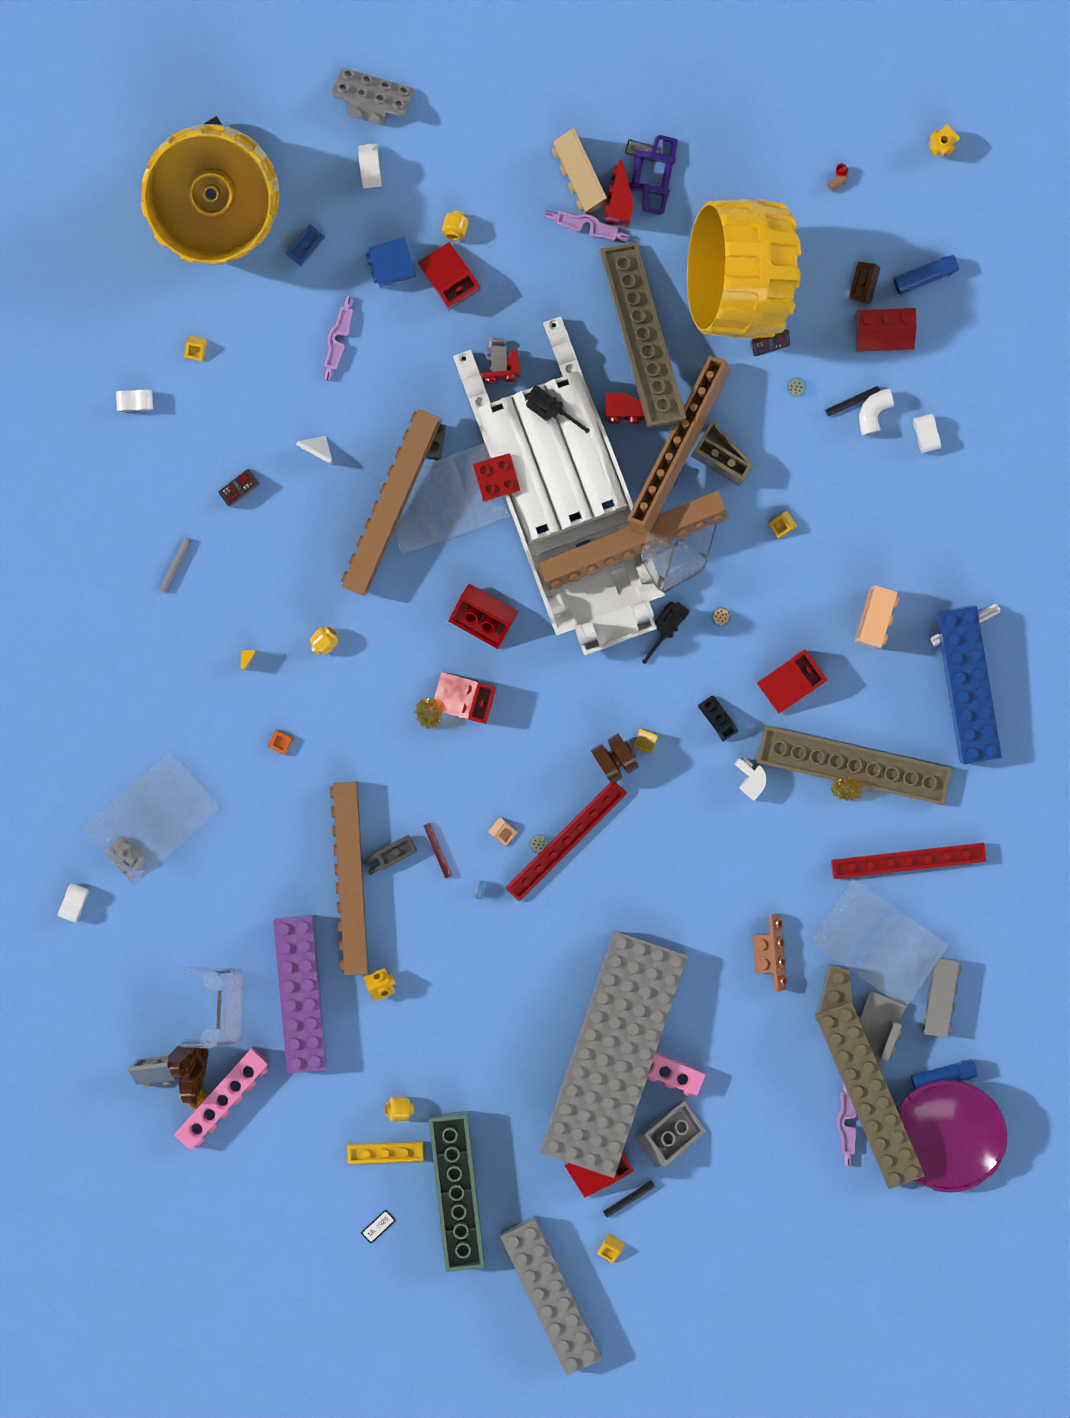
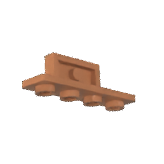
[753,913,788,992]

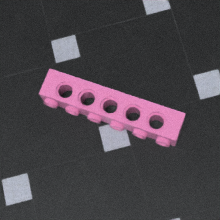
[174,1047,270,1150]
[647,1052,706,1097]

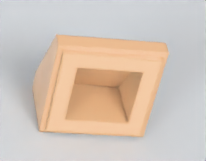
[488,818,518,847]

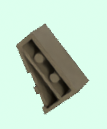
[691,419,753,486]
[815,964,853,1022]

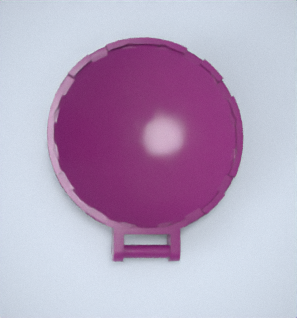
[897,1080,1008,1193]

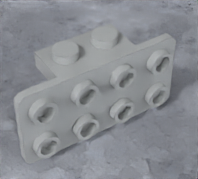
[331,68,414,126]
[859,992,905,1069]

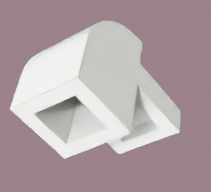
[358,144,382,189]
[734,758,766,801]

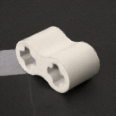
[116,390,153,412]
[913,413,941,453]
[58,883,89,923]

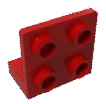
[481,350,520,384]
[473,453,520,502]

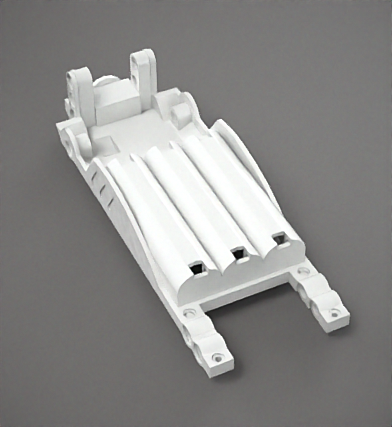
[453,316,665,656]

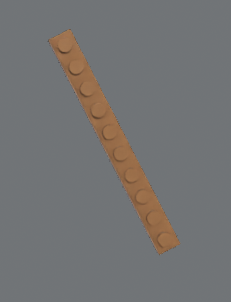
[627,355,730,535]
[341,409,442,596]
[538,491,729,590]
[330,781,369,975]

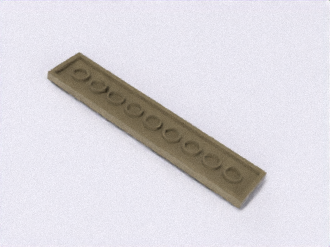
[599,242,686,429]
[756,725,952,805]
[815,1000,925,1189]

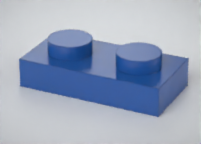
[286,224,325,267]

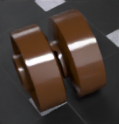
[590,733,639,784]

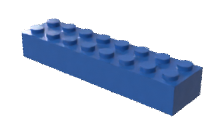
[935,605,1002,764]

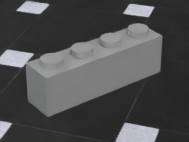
[922,956,961,1038]

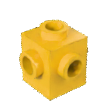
[928,124,960,158]
[364,968,396,1002]

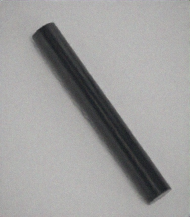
[825,386,880,417]
[603,1181,655,1218]

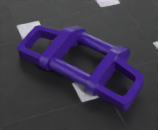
[629,135,678,215]

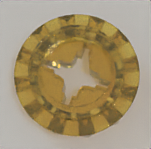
[414,698,442,729]
[831,778,862,801]

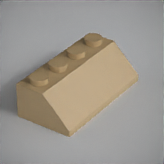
[551,128,607,214]

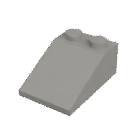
[128,1056,178,1087]
[634,1100,706,1167]

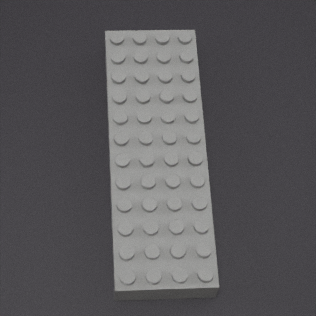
[539,931,687,1178]

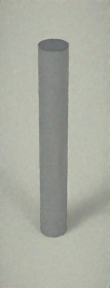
[159,538,191,593]

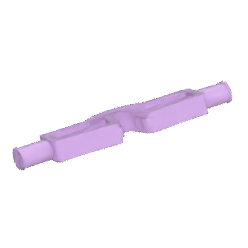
[544,210,629,242]
[323,296,354,381]
[836,1082,856,1166]

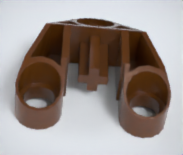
[168,1044,208,1104]

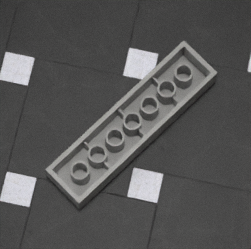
[500,1216,601,1376]

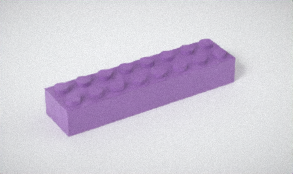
[273,915,327,1074]

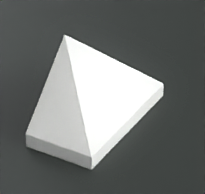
[296,436,333,465]

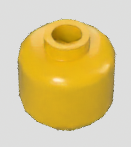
[442,211,469,241]
[310,626,338,655]
[385,1097,414,1121]

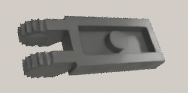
[362,834,417,875]

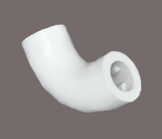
[859,388,894,436]

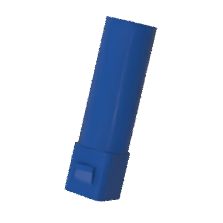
[893,255,959,294]
[911,1059,978,1090]

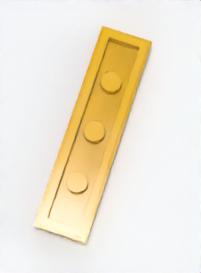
[347,1141,424,1164]

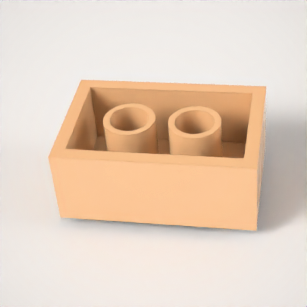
[854,585,899,649]

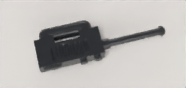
[526,385,590,433]
[642,602,690,664]

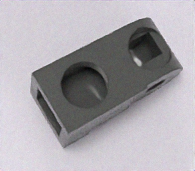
[426,424,446,461]

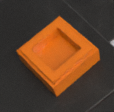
[267,730,294,755]

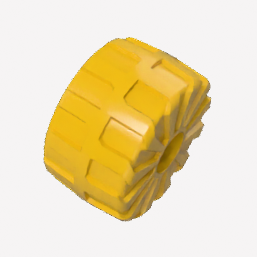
[141,124,279,265]
[687,199,801,338]

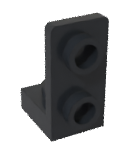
[698,695,738,742]

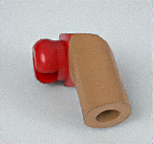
[827,163,848,192]

